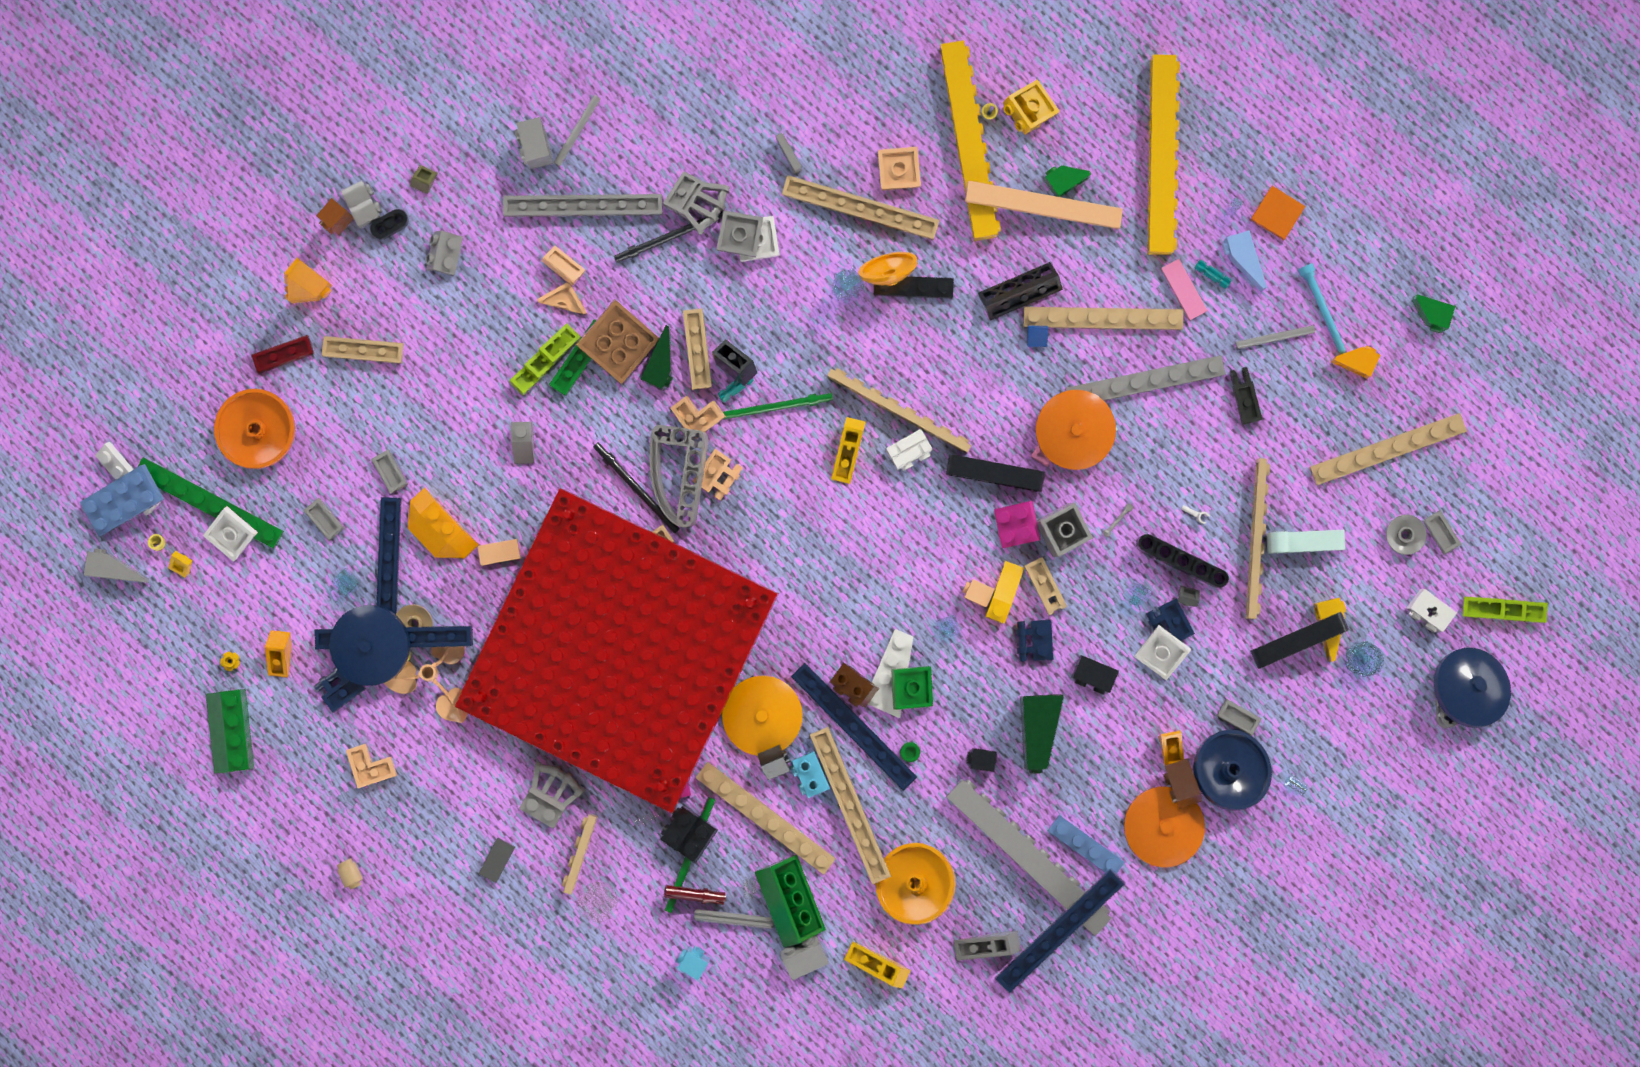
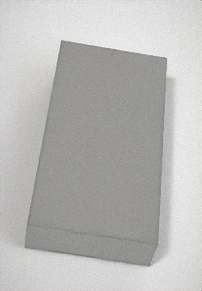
[776,133,802,174]
[371,449,408,494]
[303,498,345,541]
[1422,510,1461,555]
[1216,699,1261,736]

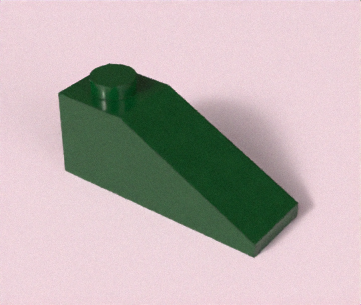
[641,325,673,391]

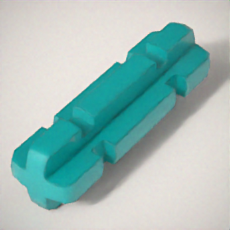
[1195,260,1232,289]
[718,378,754,403]

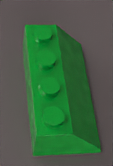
[206,689,255,774]
[755,854,826,948]

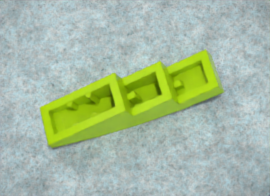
[509,323,581,396]
[1463,596,1548,623]

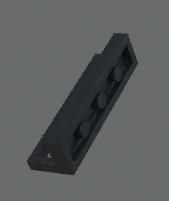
[978,262,1063,321]

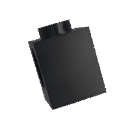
[966,748,997,772]

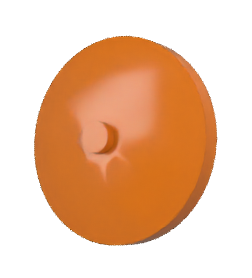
[214,389,296,469]
[1035,390,1116,470]
[1124,786,1205,867]

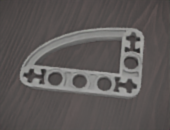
[650,425,709,528]

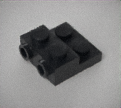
[660,806,718,863]

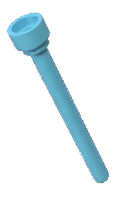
[1298,263,1346,354]

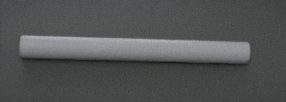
[553,95,601,166]
[1235,325,1315,349]

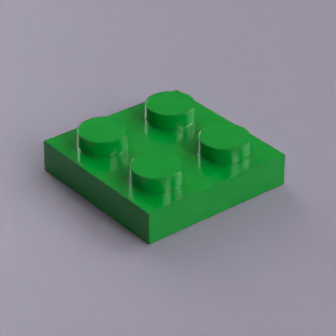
[891,666,933,710]

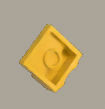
[1003,79,1060,135]

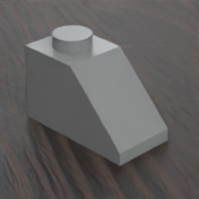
[511,422,535,464]

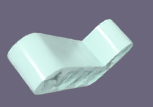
[1266,530,1346,554]

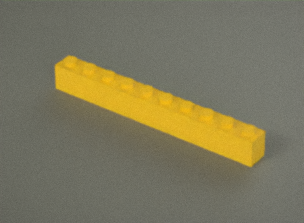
[940,40,1001,241]
[1147,54,1180,255]

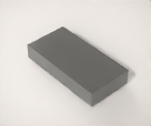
[478,838,515,883]

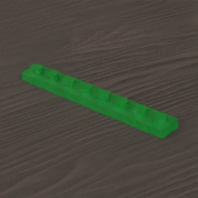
[137,457,284,549]

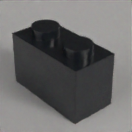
[712,339,758,386]
[1071,655,1119,695]

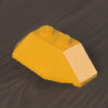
[408,487,479,558]

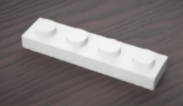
[95,442,160,516]

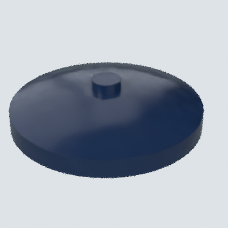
[329,605,410,686]
[1434,647,1511,728]
[1193,730,1272,811]

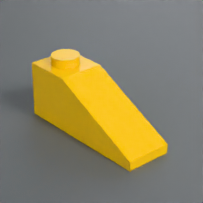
[831,417,866,484]
[985,561,1024,624]
[1313,597,1346,662]
[844,941,911,988]

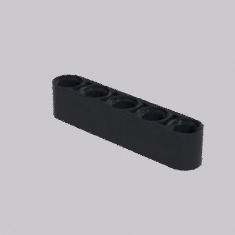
[946,455,1045,492]
[1136,534,1229,588]
[1250,612,1349,669]

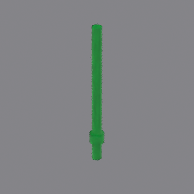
[722,393,833,420]
[664,797,716,913]

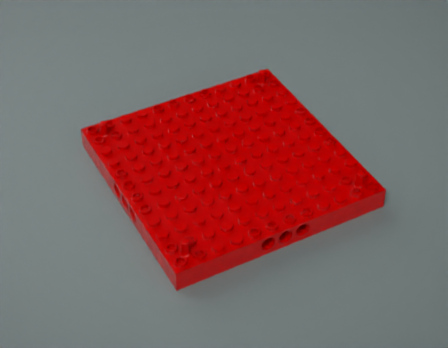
[454,488,779,813]

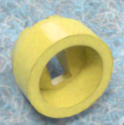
[982,103,998,119]
[148,534,166,551]

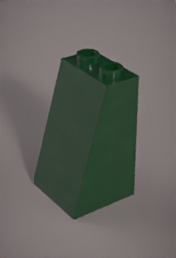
[1020,694,1064,774]

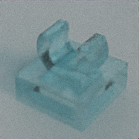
[1129,580,1152,606]

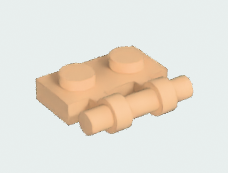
[692,449,743,501]

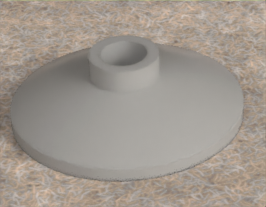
[1386,515,1427,555]

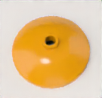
[858,252,918,286]

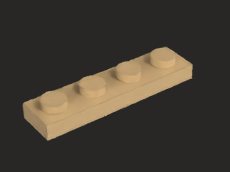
[683,308,712,390]
[322,336,404,364]
[562,814,598,895]

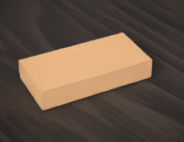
[542,246,585,286]
[478,539,521,566]

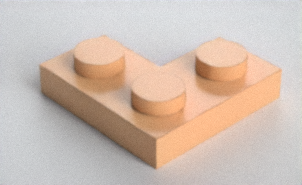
[671,396,726,440]
[346,744,397,788]

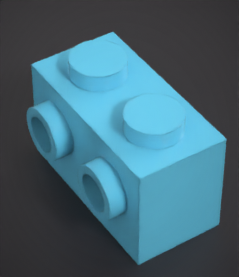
[790,751,830,798]
[676,946,710,981]

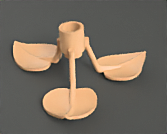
[384,646,468,723]

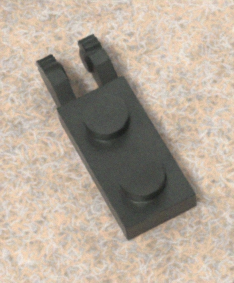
[1230,367,1263,425]

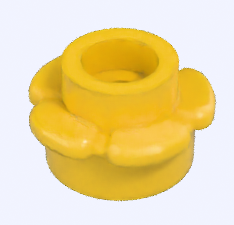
[220,651,240,671]

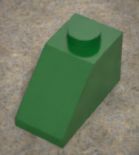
[1044,165,1091,197]
[1412,294,1456,333]

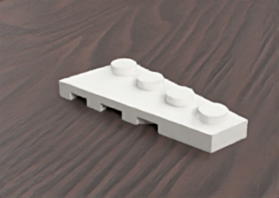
[868,629,913,718]

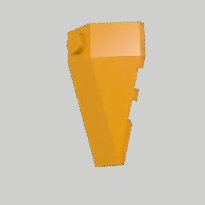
[284,258,332,304]

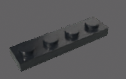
[874,276,954,299]

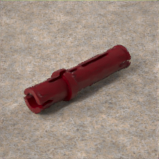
[664,885,726,905]

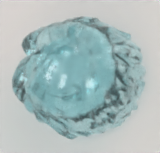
[1346,641,1384,677]

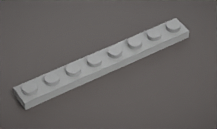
[503,194,663,217]
[1065,355,1226,401]

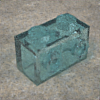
[832,267,864,303]

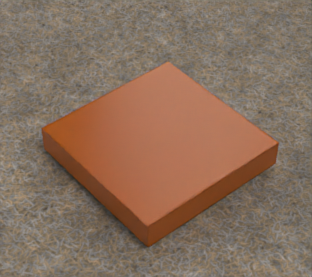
[1250,186,1306,241]

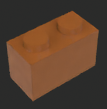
[316,198,354,235]

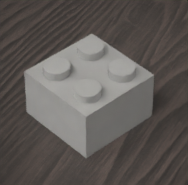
[514,117,554,169]
[1037,503,1093,557]

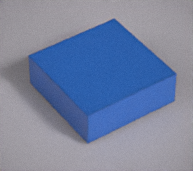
[1027,326,1048,347]

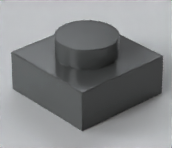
[1178,585,1200,607]

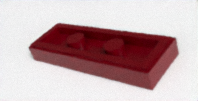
[251,335,315,374]

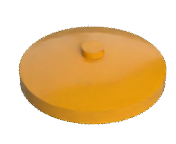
[722,676,803,756]
[875,843,956,925]

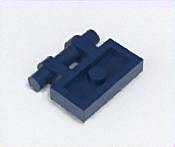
[1146,598,1195,641]
[1016,620,1054,662]
[314,667,366,713]

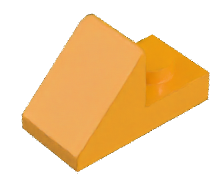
[1158,730,1184,766]

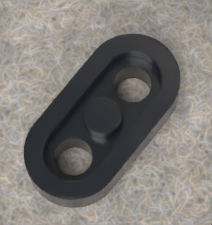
[370,209,409,240]

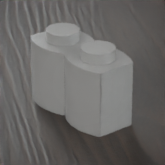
[341,181,383,229]

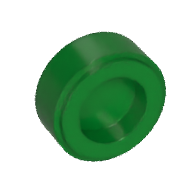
[900,742,920,762]

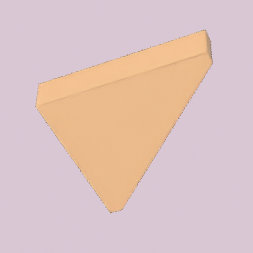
[537,282,587,315]

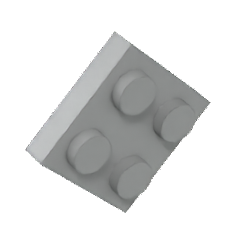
[717,210,763,258]

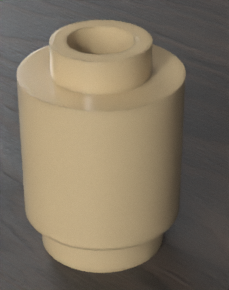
[337,858,363,890]

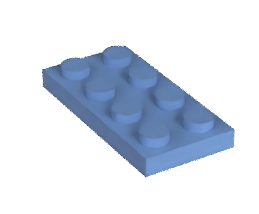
[80,464,164,537]

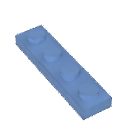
[1047,815,1125,874]

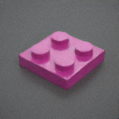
[994,501,1041,548]

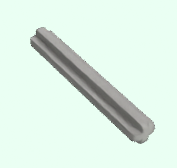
[694,909,774,929]

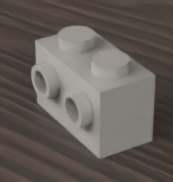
[780,935,829,981]

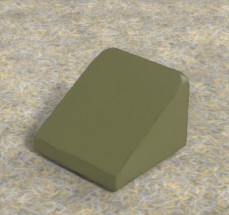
[410,165,438,194]

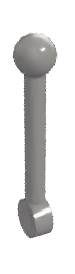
[1103,504,1133,537]

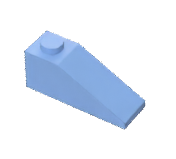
[1222,230,1267,291]

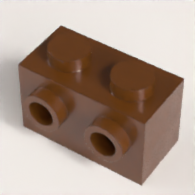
[829,662,879,707]
[1163,758,1202,809]

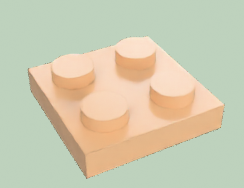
[878,147,921,191]

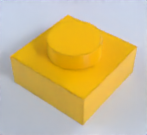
[168,551,193,578]

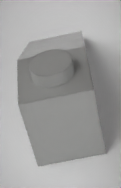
[84,548,149,583]
[954,930,1021,961]

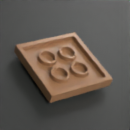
[576,299,659,384]

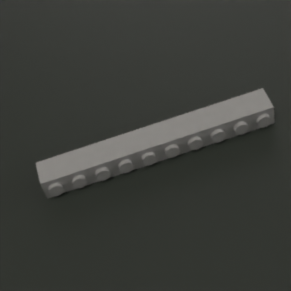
[946,779,1112,936]

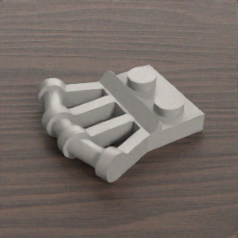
[663,171,730,235]
[519,761,586,829]

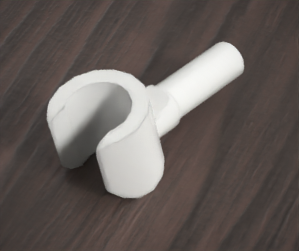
[1181,505,1210,524]

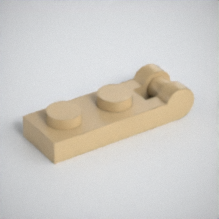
[1024,557,1067,616]

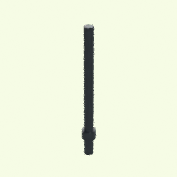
[614,211,724,263]
[593,442,680,534]

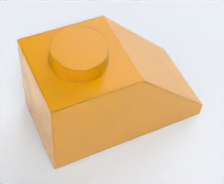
[1331,346,1381,379]
[265,630,292,678]

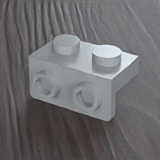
[425,231,463,275]

